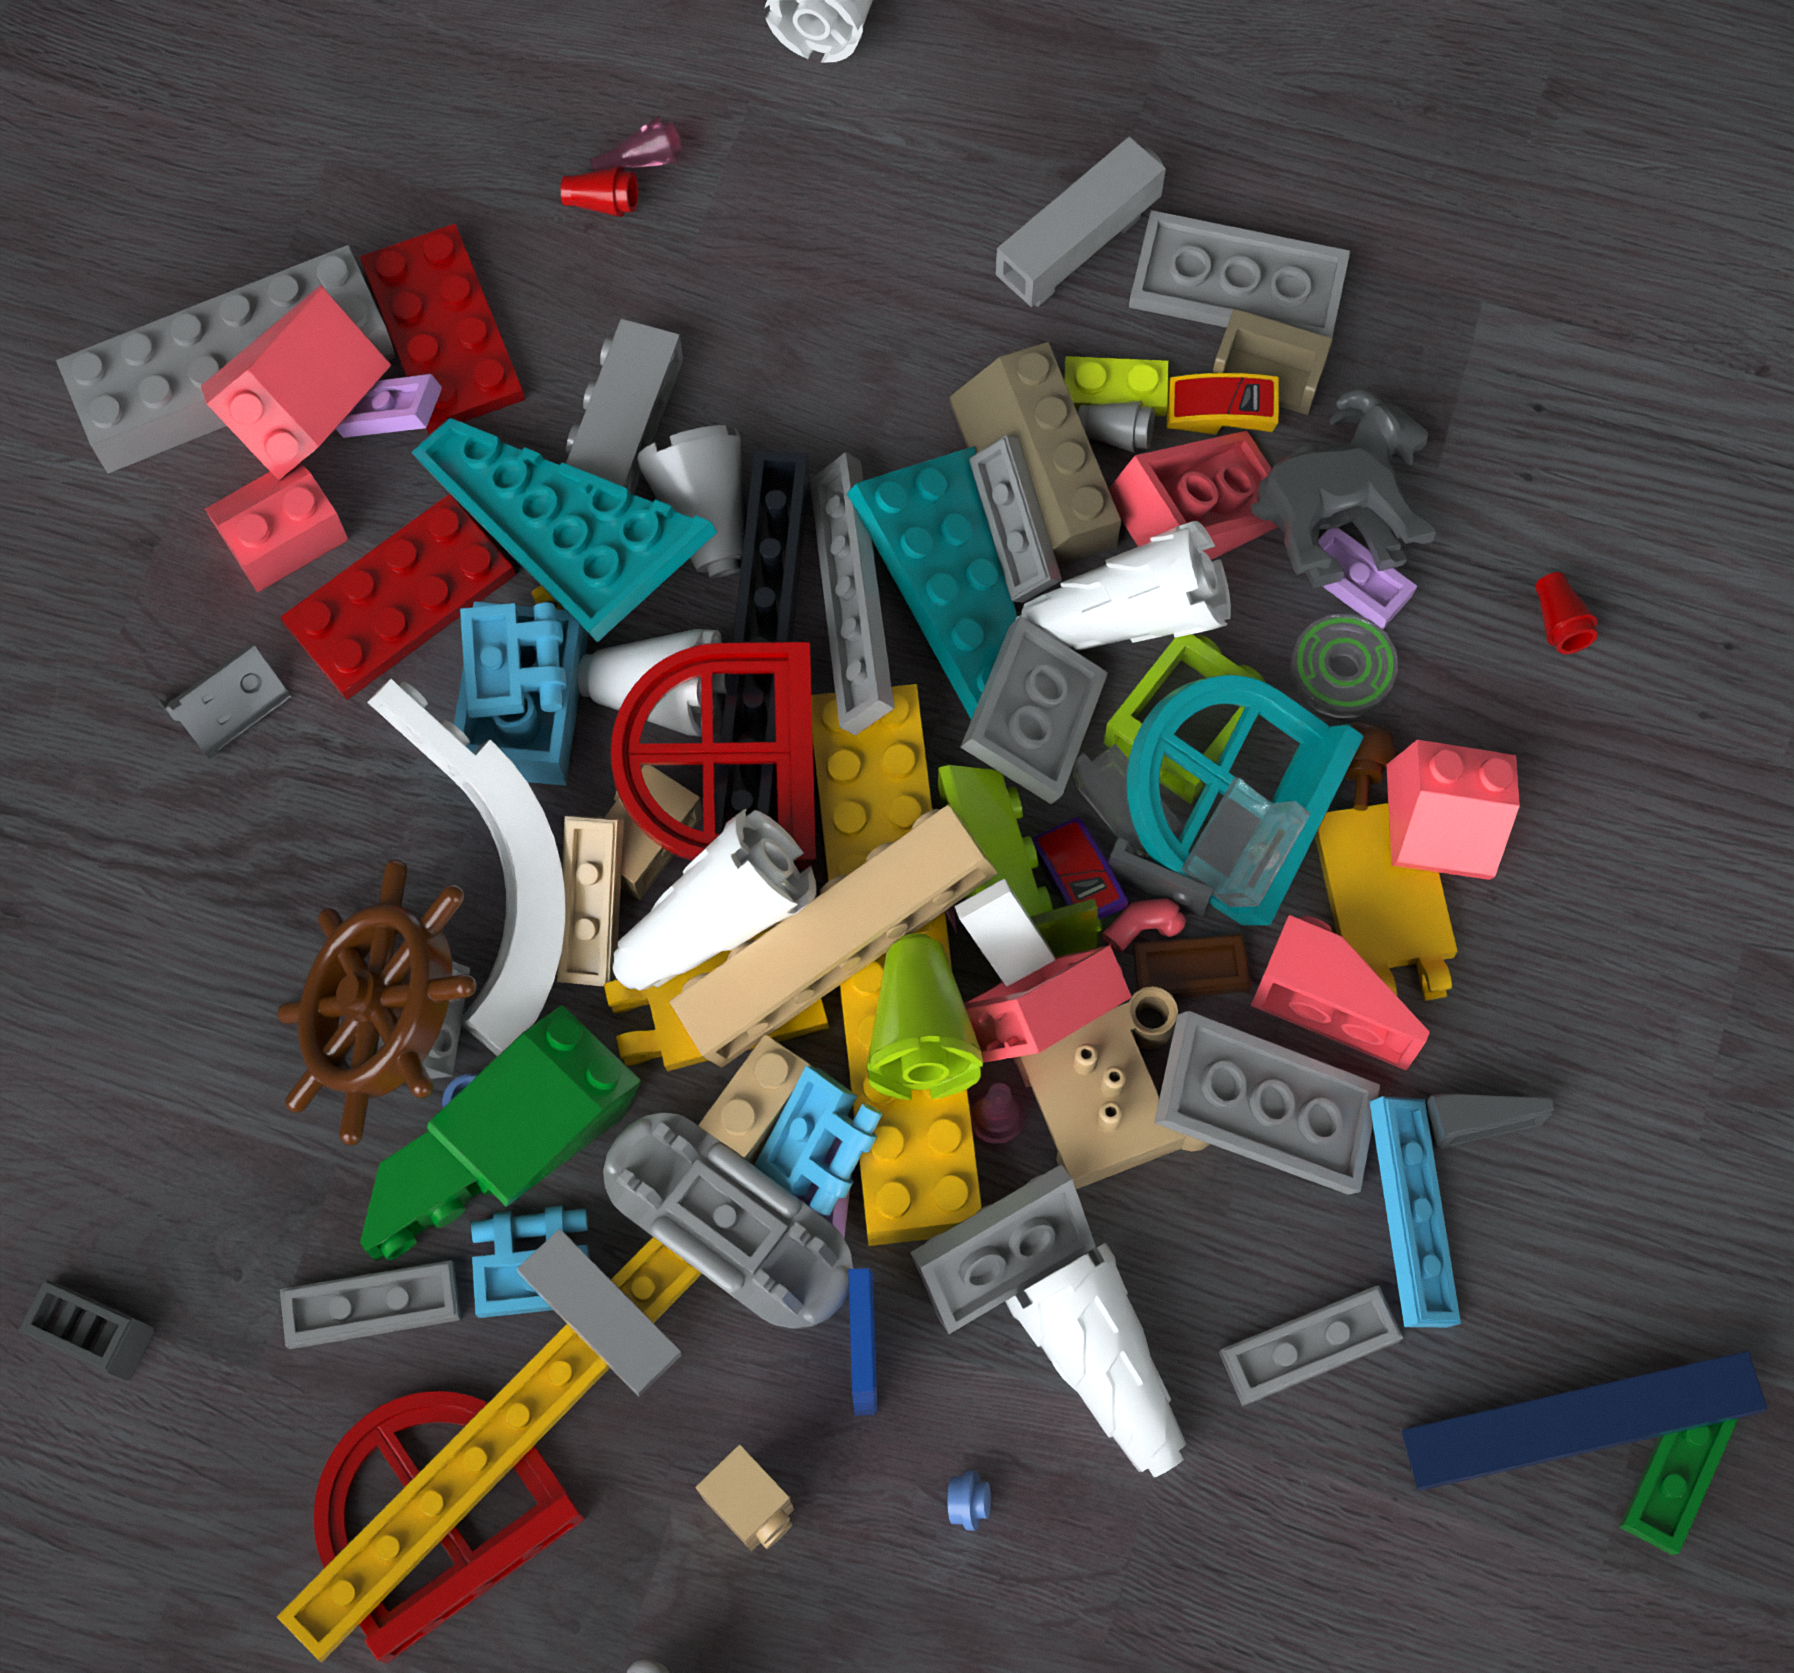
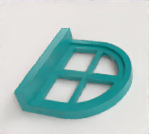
[1126,675,1364,925]

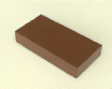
[1132,933,1251,999]

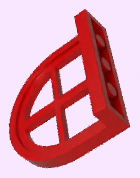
[611,642,816,870]
[313,1391,585,1664]

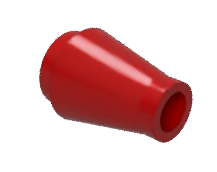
[560,166,639,217]
[1535,572,1598,654]

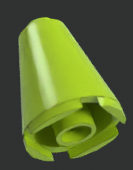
[867,933,983,1100]

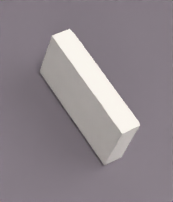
[954,879,1056,987]

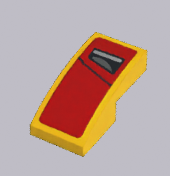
[1166,373,1279,435]

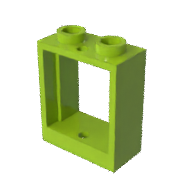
[1103,634,1265,804]

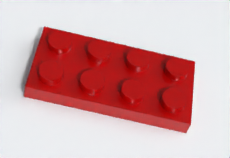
[359,223,525,435]
[280,494,516,700]

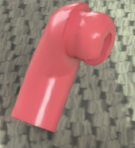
[1101,898,1186,953]

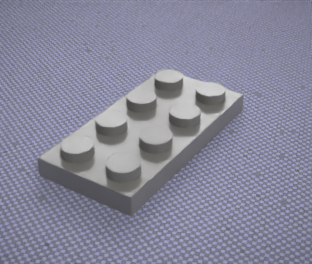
[1129,210,1350,338]
[1154,1011,1380,1195]

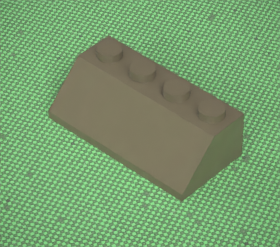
[949,342,1121,566]

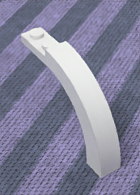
[367,679,565,1056]

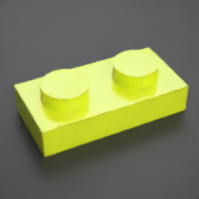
[1064,356,1168,416]

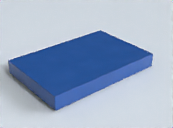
[848,1268,878,1416]

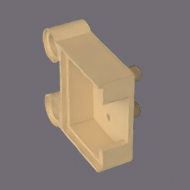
[1013,986,1210,1189]

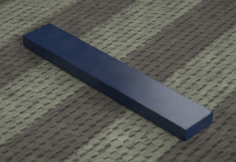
[1401,1351,1767,1491]

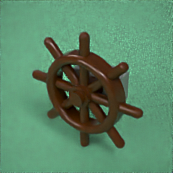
[277,859,476,1145]

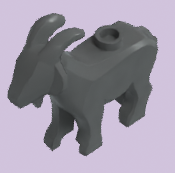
[1251,389,1436,588]

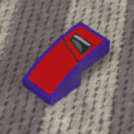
[1031,816,1128,930]

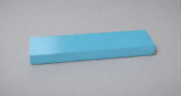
[1369,1096,1461,1328]

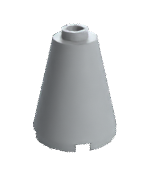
[637,425,746,579]

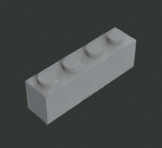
[566,319,684,495]

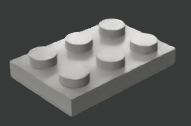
[960,616,1108,804]
[910,1164,1096,1334]

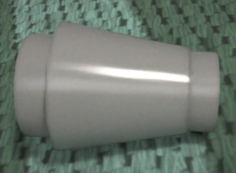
[1078,401,1155,453]

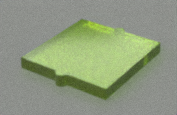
[1031,899,1103,957]

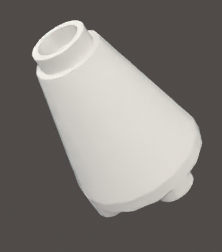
[577,629,729,737]

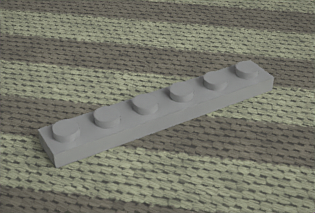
[810,452,894,736]

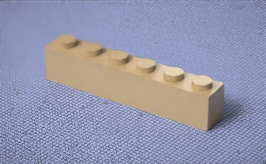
[669,804,998,1068]

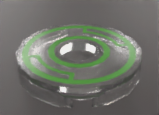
[1290,614,1399,718]

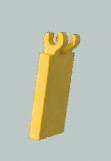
[1315,803,1458,1001]
[604,926,829,1071]

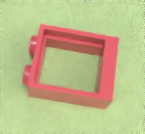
[964,945,1132,1063]

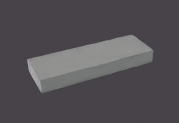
[969,435,1062,603]
[517,1229,681,1397]
[280,1260,461,1349]
[1219,1285,1403,1406]

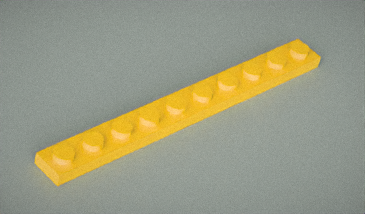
[277,1237,702,1663]

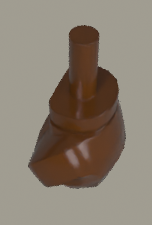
[1344,722,1399,811]

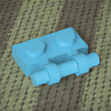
[460,602,567,718]
[755,1065,883,1216]
[471,1205,590,1318]

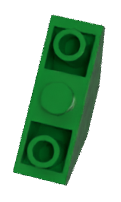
[360,1131,493,1262]

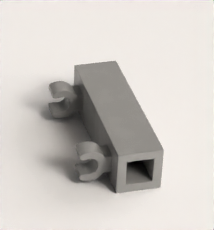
[996,136,1166,307]

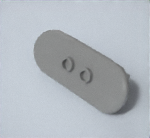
[603,1113,853,1329]

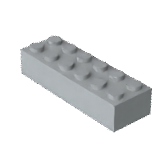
[56,245,397,474]

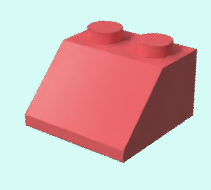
[205,462,349,593]
[1386,739,1520,880]

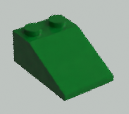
[427,1005,641,1207]

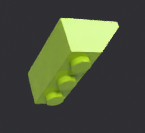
[937,765,1054,955]

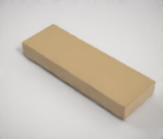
[557,815,624,986]

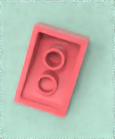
[201,285,391,481]
[1108,430,1278,560]
[1251,915,1430,1071]

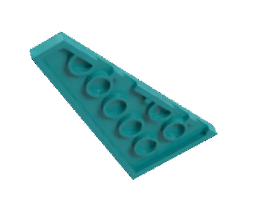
[411,418,718,642]
[847,446,1017,720]

